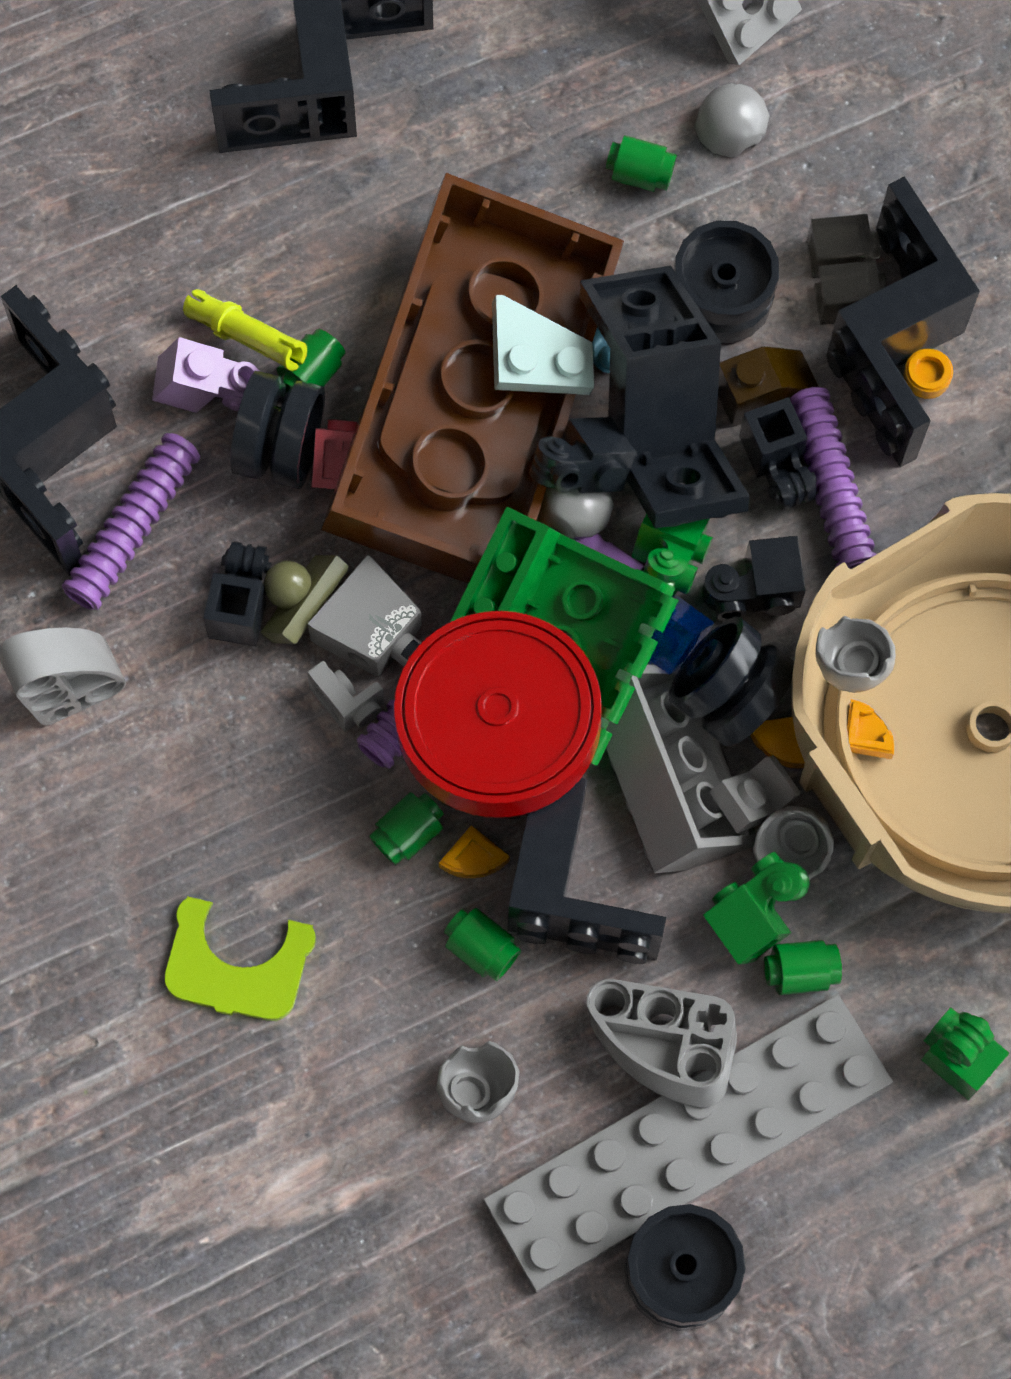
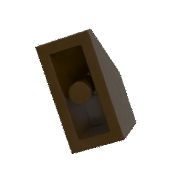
[718,346,819,427]

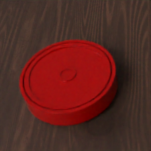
[394,611,602,818]

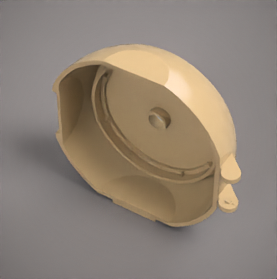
[791,493,1011,914]

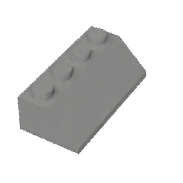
[606,665,756,873]

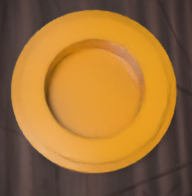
[903,349,953,399]

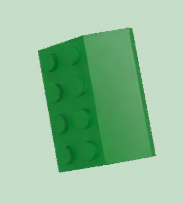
[450,507,679,766]

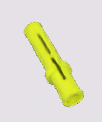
[183,289,307,371]

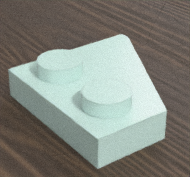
[492,295,594,395]

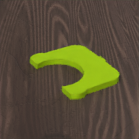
[165,896,316,1021]

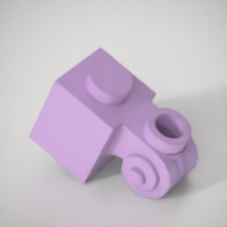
[152,337,259,413]

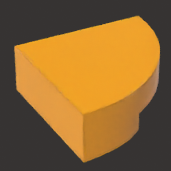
[847,699,894,759]
[751,717,805,769]
[439,826,510,878]

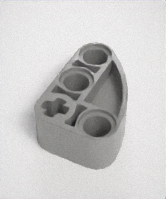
[0,627,126,725]
[587,979,737,1107]

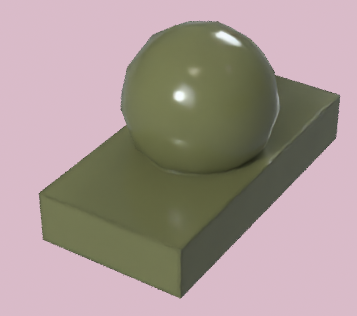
[261,555,348,644]

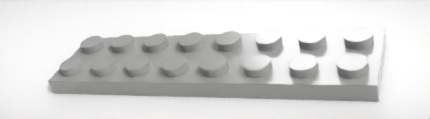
[483,994,893,1293]

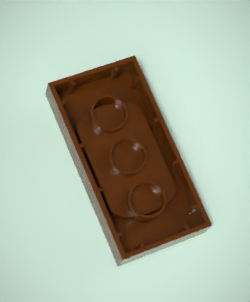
[321,173,624,584]

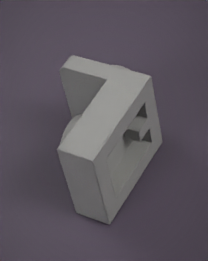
[307,661,384,732]
[709,755,800,833]

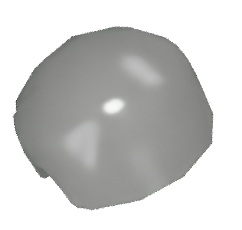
[694,82,770,157]
[537,487,614,539]
[815,616,896,693]
[753,806,834,880]
[436,1041,520,1123]

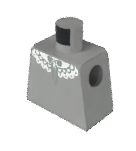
[308,555,422,676]

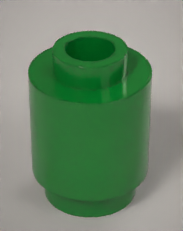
[605,135,677,192]
[276,329,346,394]
[369,792,444,866]
[444,908,522,982]
[764,940,842,995]

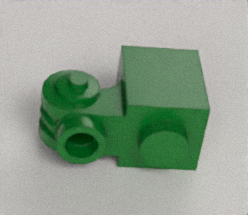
[631,514,713,597]
[703,852,810,965]
[921,1007,1009,1101]

